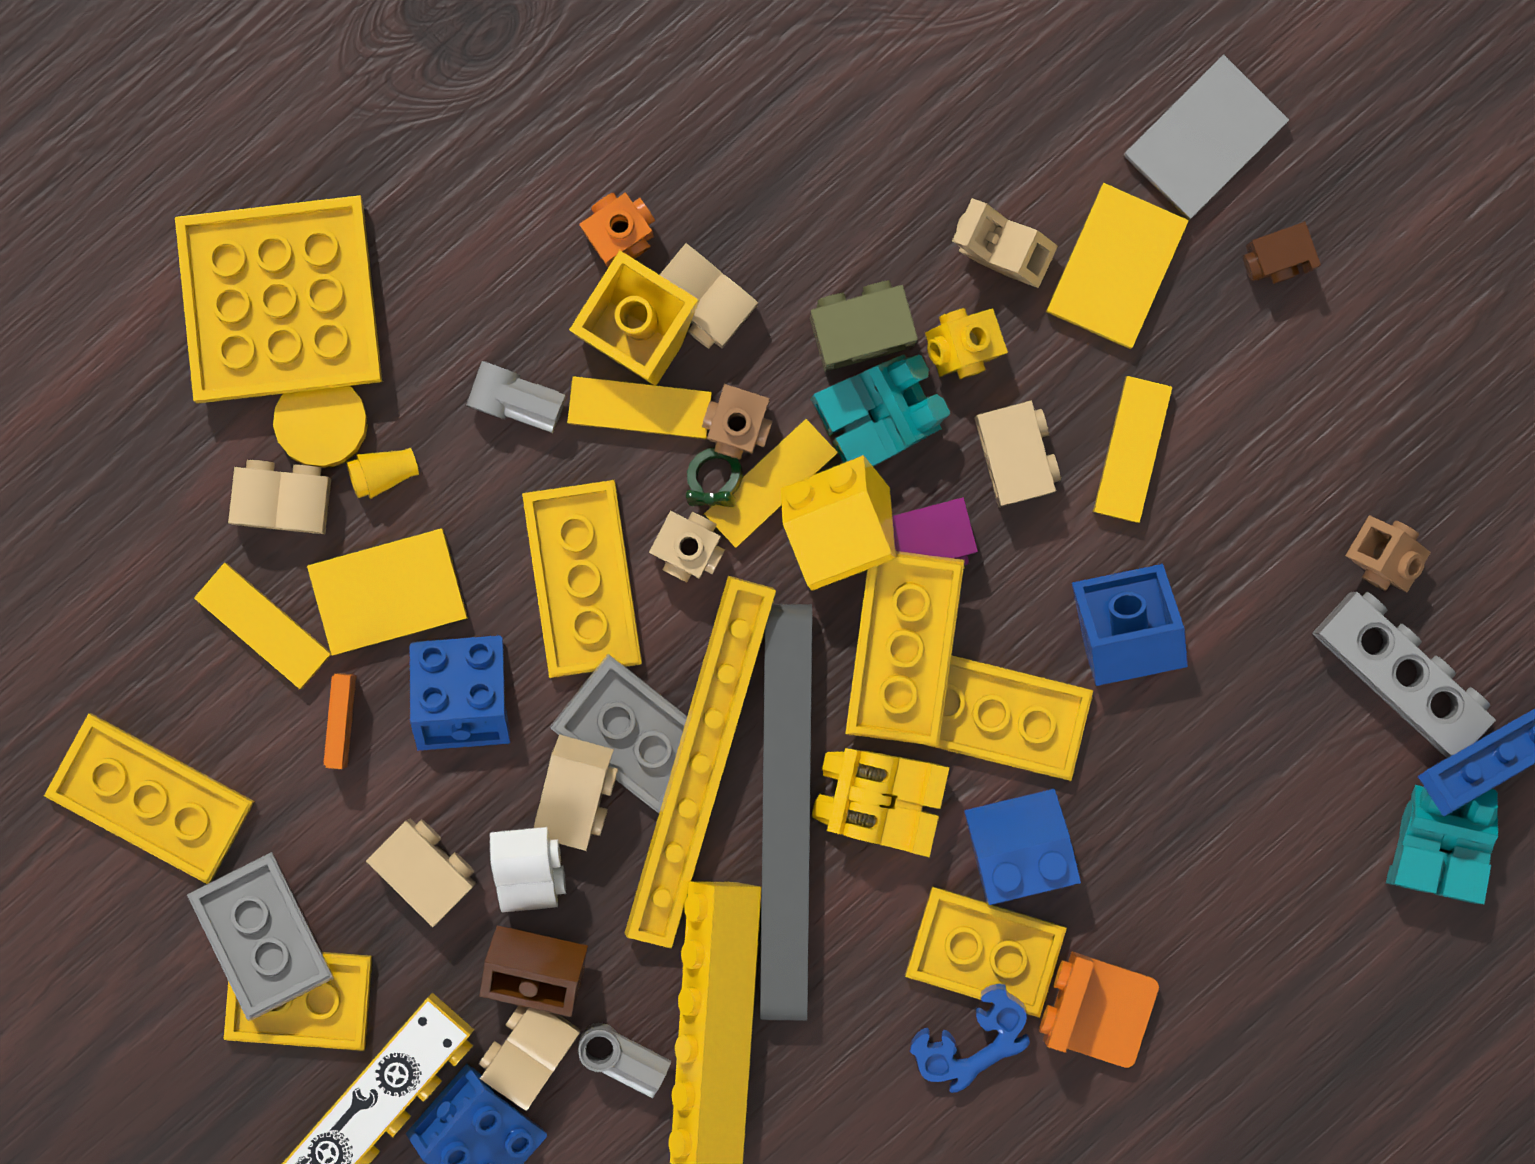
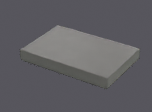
[1123,54,1289,220]
[550,654,687,813]
[187,852,334,1021]

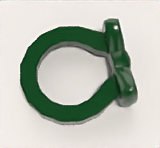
[685,448,743,507]

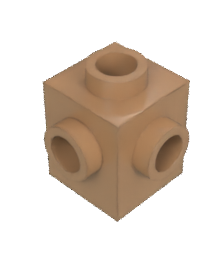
[702,384,772,459]
[1346,515,1431,592]

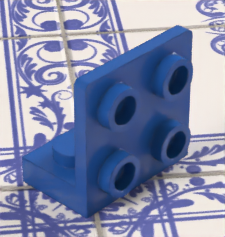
[410,636,510,751]
[405,1064,547,1164]

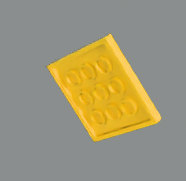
[175,195,382,403]

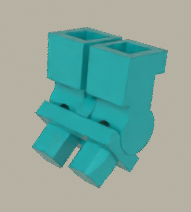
[811,354,950,467]
[1386,785,1498,904]

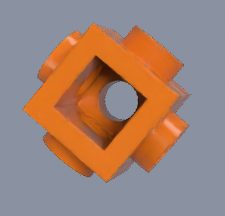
[579,192,655,268]

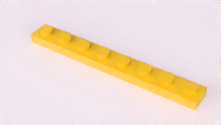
[625,576,776,949]

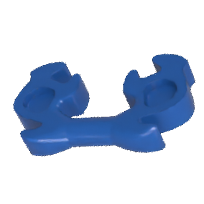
[910,984,1030,1093]

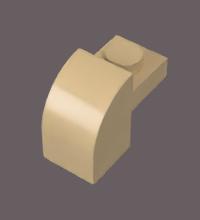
[952,199,1058,288]

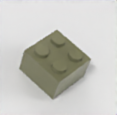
[810,280,918,372]

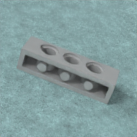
[1312,592,1496,758]

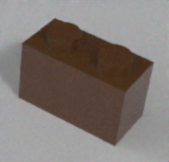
[480,925,588,1017]

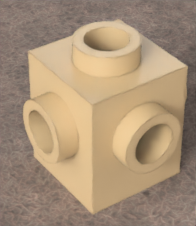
[649,511,725,582]

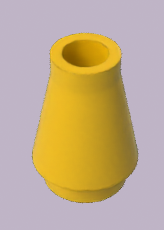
[347,448,419,499]

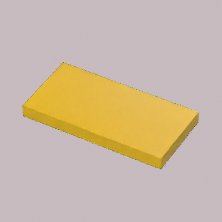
[522,480,642,678]
[846,551,964,746]
[923,655,1093,781]
[44,713,255,884]

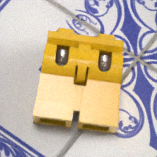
[812,748,949,857]

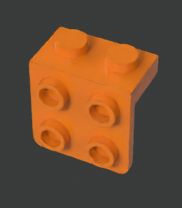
[1039,951,1159,1068]

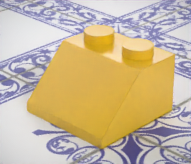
[569,250,699,386]
[781,455,896,591]

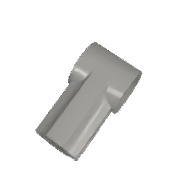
[466,361,566,433]
[578,1023,671,1098]

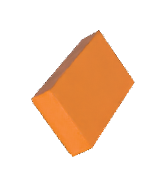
[324,673,356,769]

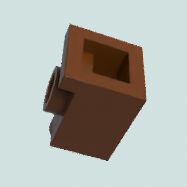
[1243,222,1321,284]

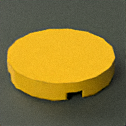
[273,386,367,468]

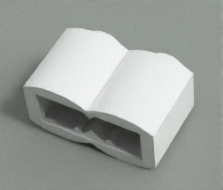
[490,827,566,913]

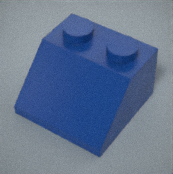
[1072,564,1188,686]
[964,788,1081,905]

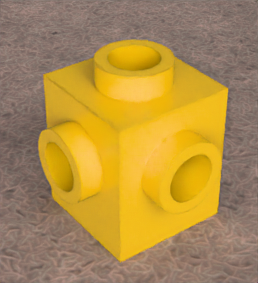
[925,308,1008,379]

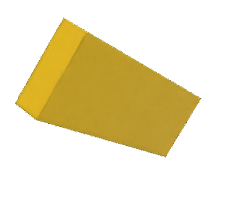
[567,376,712,439]
[1093,376,1172,523]
[704,419,838,548]
[194,563,331,689]

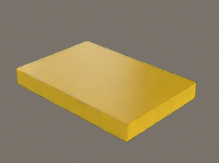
[1046,183,1189,349]
[307,528,468,656]
[905,886,1067,1018]
[224,952,373,1051]

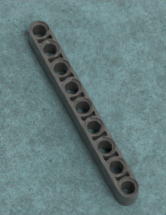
[760,604,812,1021]

